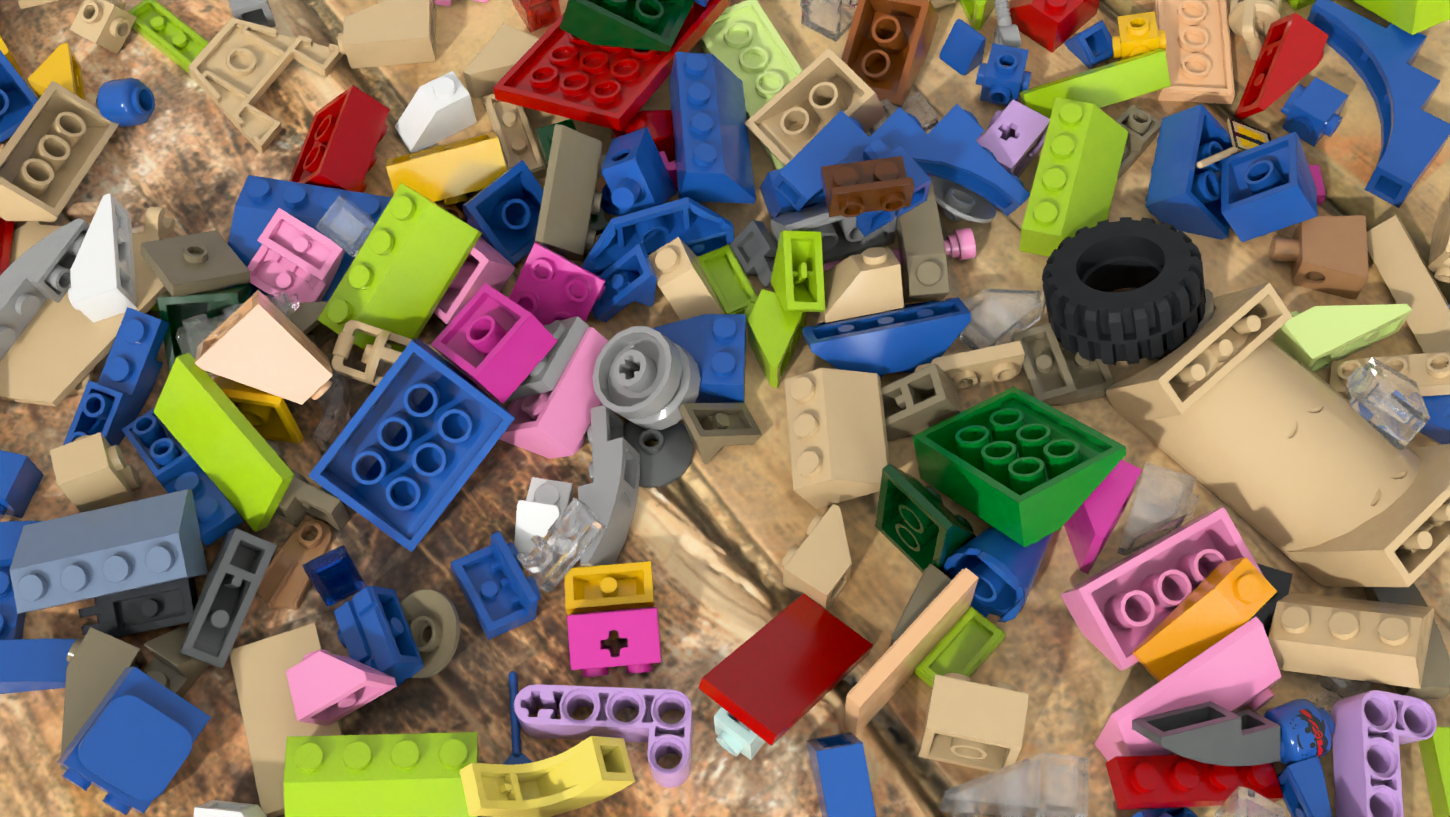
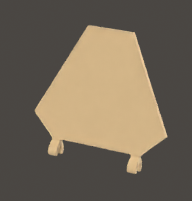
[0,206,175,407]

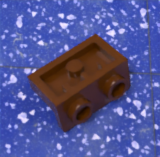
[820,156,914,217]

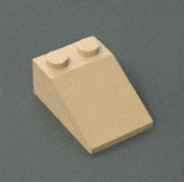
[744,48,886,167]

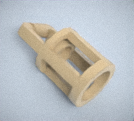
[1229,0,1282,61]
[331,320,442,386]

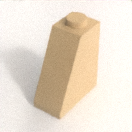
[338,0,436,69]

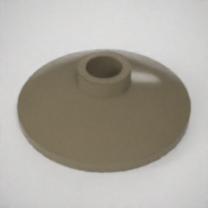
[400,589,460,679]

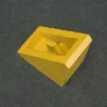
[27,43,85,100]

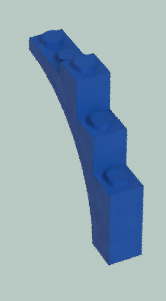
[1307,0,1450,208]
[771,104,1030,216]

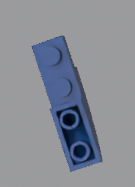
[63,307,170,446]
[121,407,243,546]

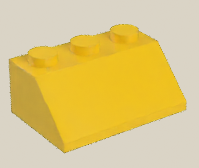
[386,132,507,205]

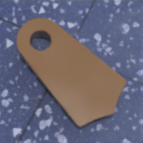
[256,519,332,610]

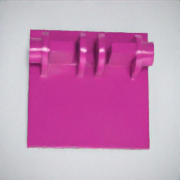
[509,242,606,326]

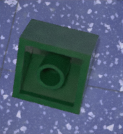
[157,283,252,373]

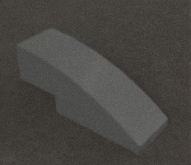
[1132,701,1280,766]

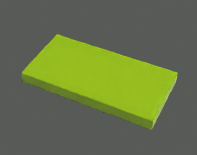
[153,353,294,532]

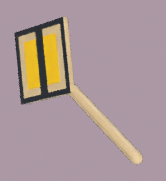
[1196,118,1271,169]

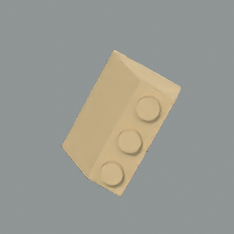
[784,368,890,509]
[1268,592,1434,689]

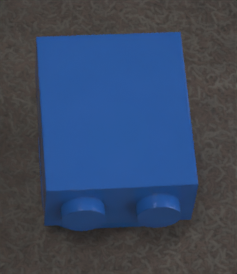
[57,666,211,816]

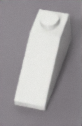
[68,193,138,323]

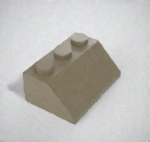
[535,124,607,262]

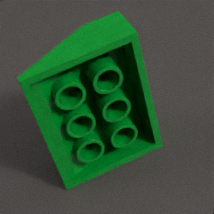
[913,386,1126,547]

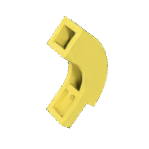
[460,736,635,817]

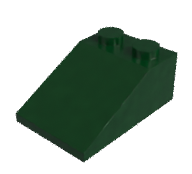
[560,0,695,52]
[875,463,976,575]

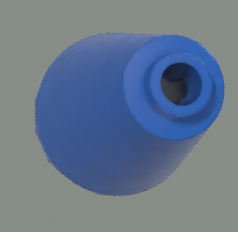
[943,526,1053,622]

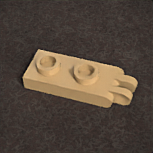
[915,340,1025,390]

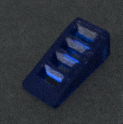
[302,545,367,606]

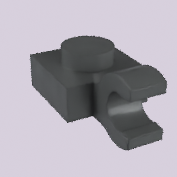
[729,220,778,287]

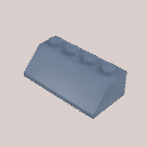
[9,489,208,614]

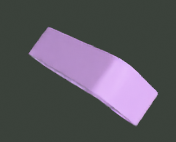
[514,684,694,788]
[1331,690,1437,817]

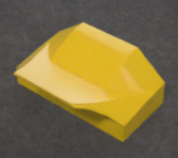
[564,561,654,640]

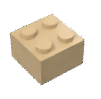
[918,673,1029,776]

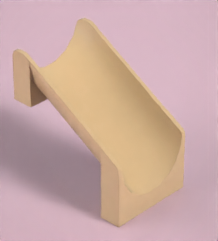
[1106,282,1450,587]

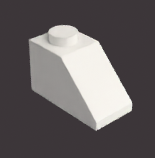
[395,71,477,153]

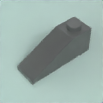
[179,528,277,669]

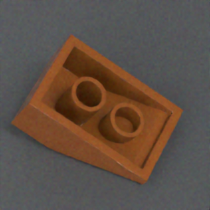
[841,0,939,107]

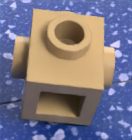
[69,0,137,55]

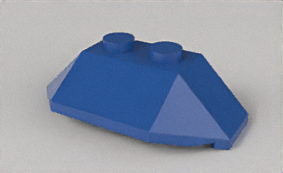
[582,197,734,276]
[802,297,971,378]

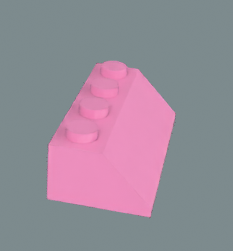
[1060,507,1264,671]
[1095,617,1282,761]

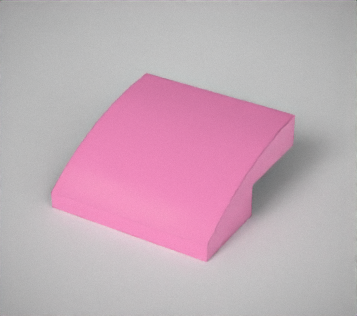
[247,208,346,304]

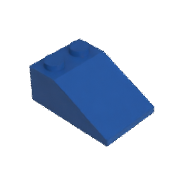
[652,314,746,403]

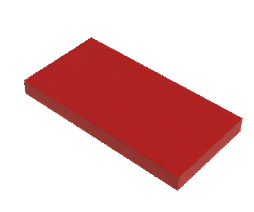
[698,593,873,746]

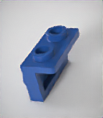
[451,531,541,640]

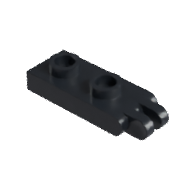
[78,577,198,638]

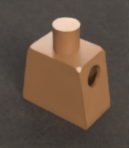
[1269,215,1369,300]

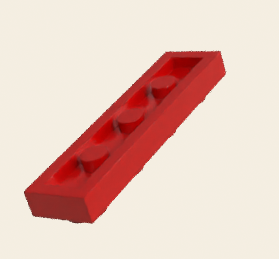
[1106,755,1284,810]

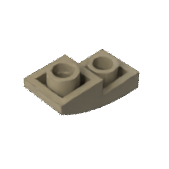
[1115,105,1161,180]

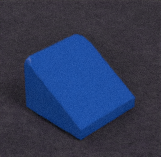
[939,19,986,76]
[1064,20,1113,69]

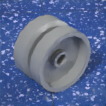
[592,326,701,430]

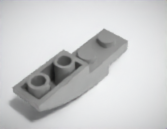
[0,218,89,361]
[575,405,640,567]

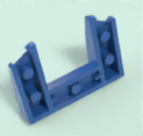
[0,521,76,694]

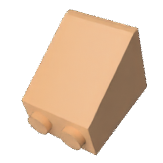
[195,290,333,405]

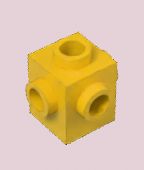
[1112,11,1166,60]

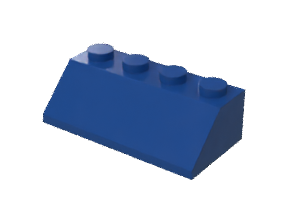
[669,52,756,204]

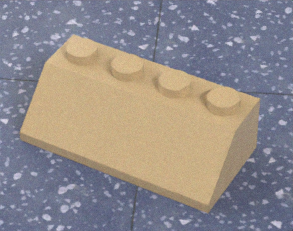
[0,80,119,222]

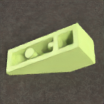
[1273,304,1412,373]

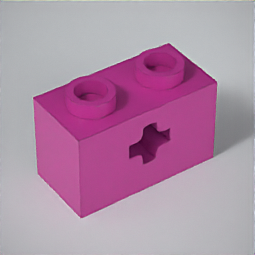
[567,607,662,677]

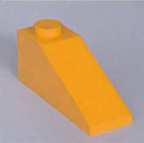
[1131,557,1277,682]

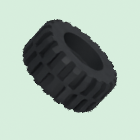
[1042,217,1206,365]

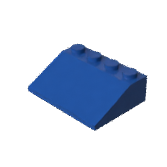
[228,175,392,304]
[308,338,515,552]

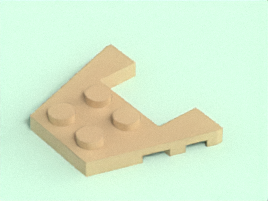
[188,17,343,153]

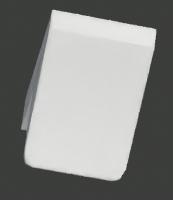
[514,477,574,566]

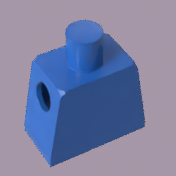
[601,127,677,216]

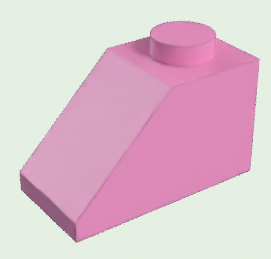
[286,650,397,726]

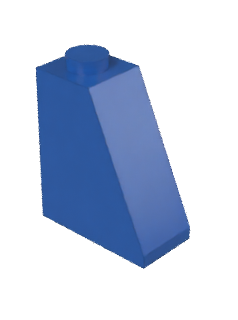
[806,732,876,817]

